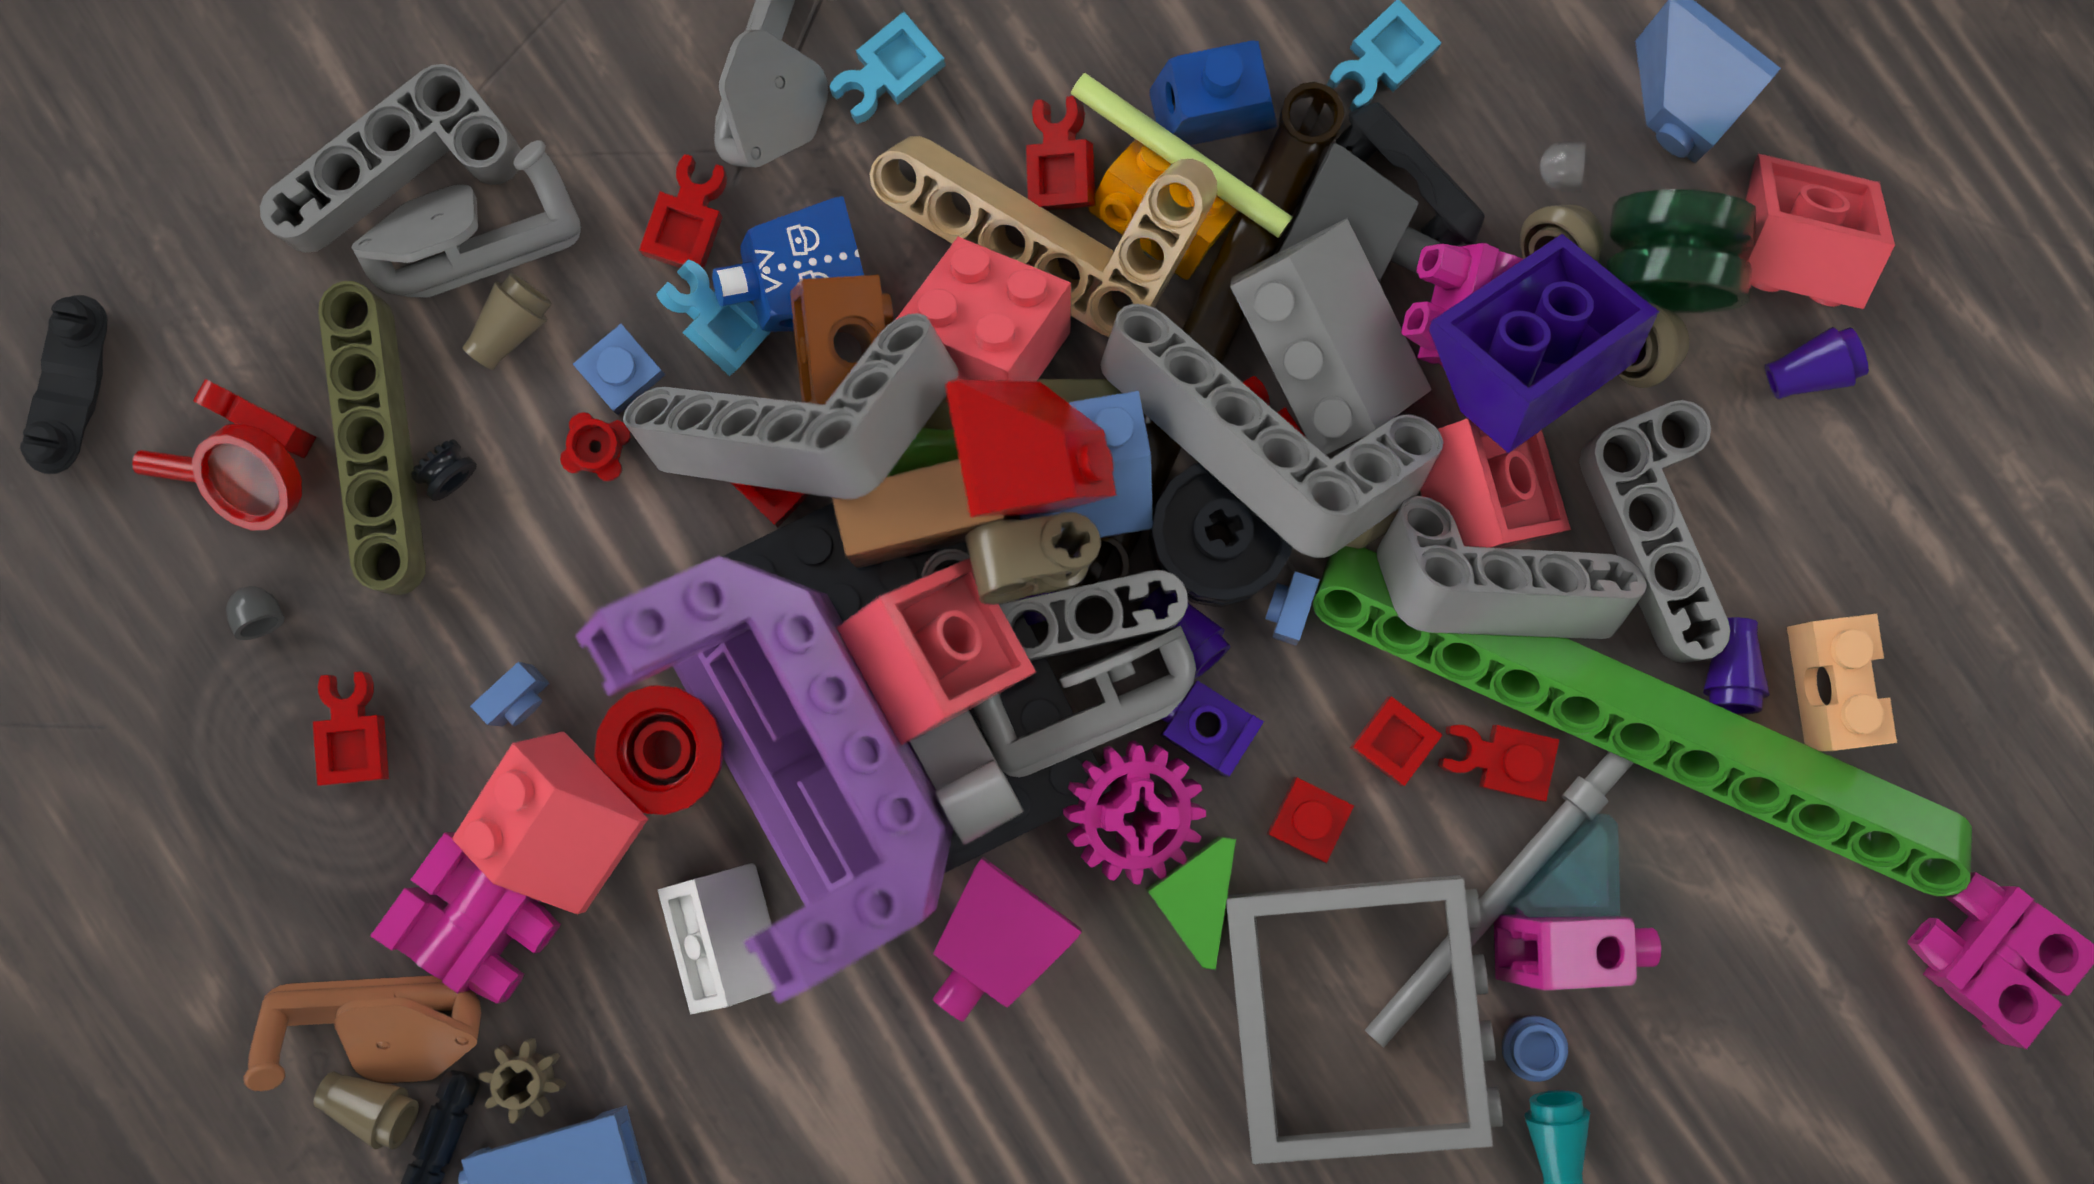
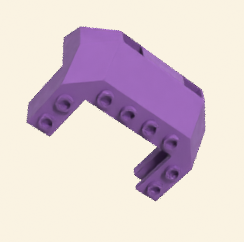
[576,556,954,1003]

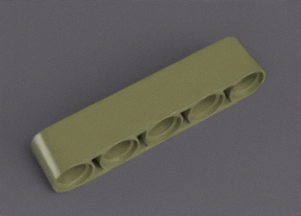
[318,281,426,595]

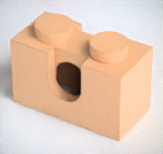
[1787,614,1897,751]

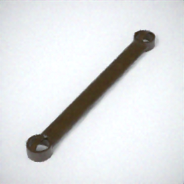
[1066,82,1345,600]

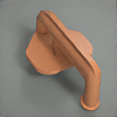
[244,976,481,1091]

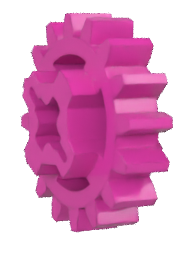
[1063,741,1206,884]

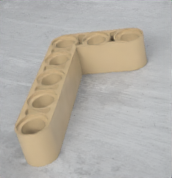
[870,136,1218,337]

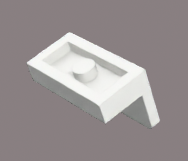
[658,863,776,1015]

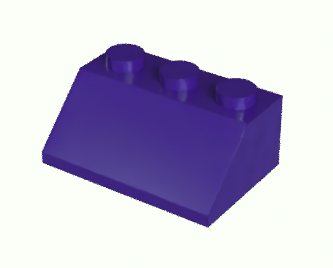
[1429,234,1659,453]

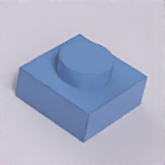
[573,324,665,415]
[1265,571,1320,646]
[470,662,550,727]

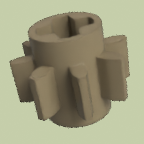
[479,1038,566,1124]

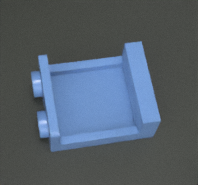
[458,1105,648,1184]

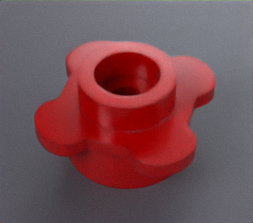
[560,412,631,482]

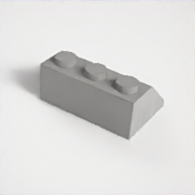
[1230,218,1432,455]

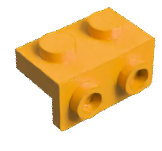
[1088,139,1238,280]

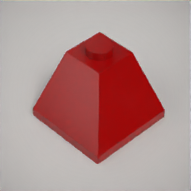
[945,380,1117,517]

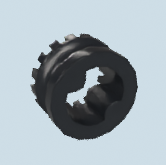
[411,439,477,501]

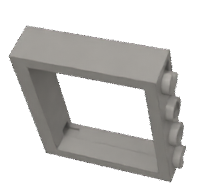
[1226,875,1503,1164]

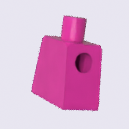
[932,857,1082,1022]
[1494,913,1661,990]

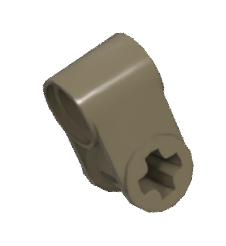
[965,512,1101,605]

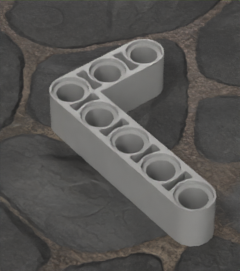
[1100,304,1443,557]
[623,313,958,499]

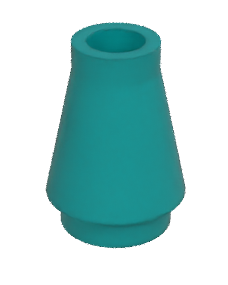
[1524,1090,1591,1184]

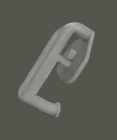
[714,0,834,168]
[352,140,581,297]
[974,625,1196,778]

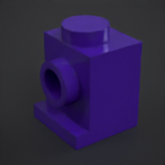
[1160,680,1264,777]

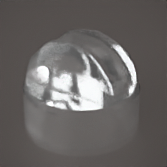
[1539,141,1586,193]

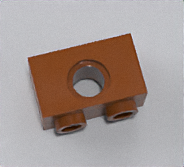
[790,275,893,405]

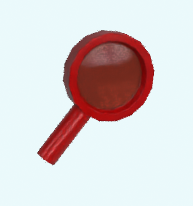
[132,423,302,531]

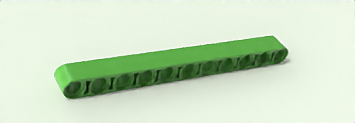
[1313,546,1972,896]

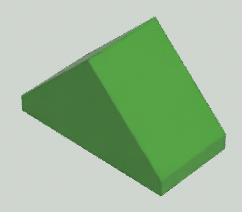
[1145,836,1236,970]

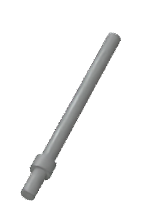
[1364,752,1633,1048]

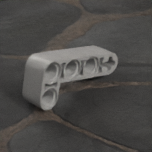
[260,64,521,253]
[1579,400,1730,663]
[1376,496,1647,639]
[922,549,1188,661]
[844,617,1024,845]

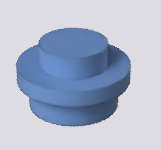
[1502,1015,1568,1082]

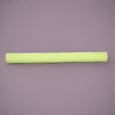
[1071,73,1293,238]

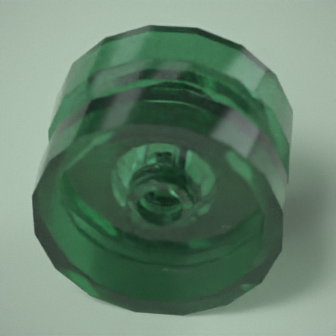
[1606,189,1757,313]

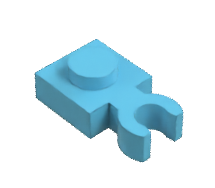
[1327,0,1442,111]
[830,12,945,124]
[656,259,770,376]

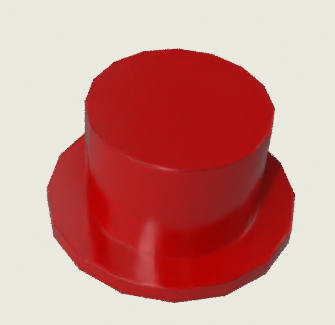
[594,685,724,815]

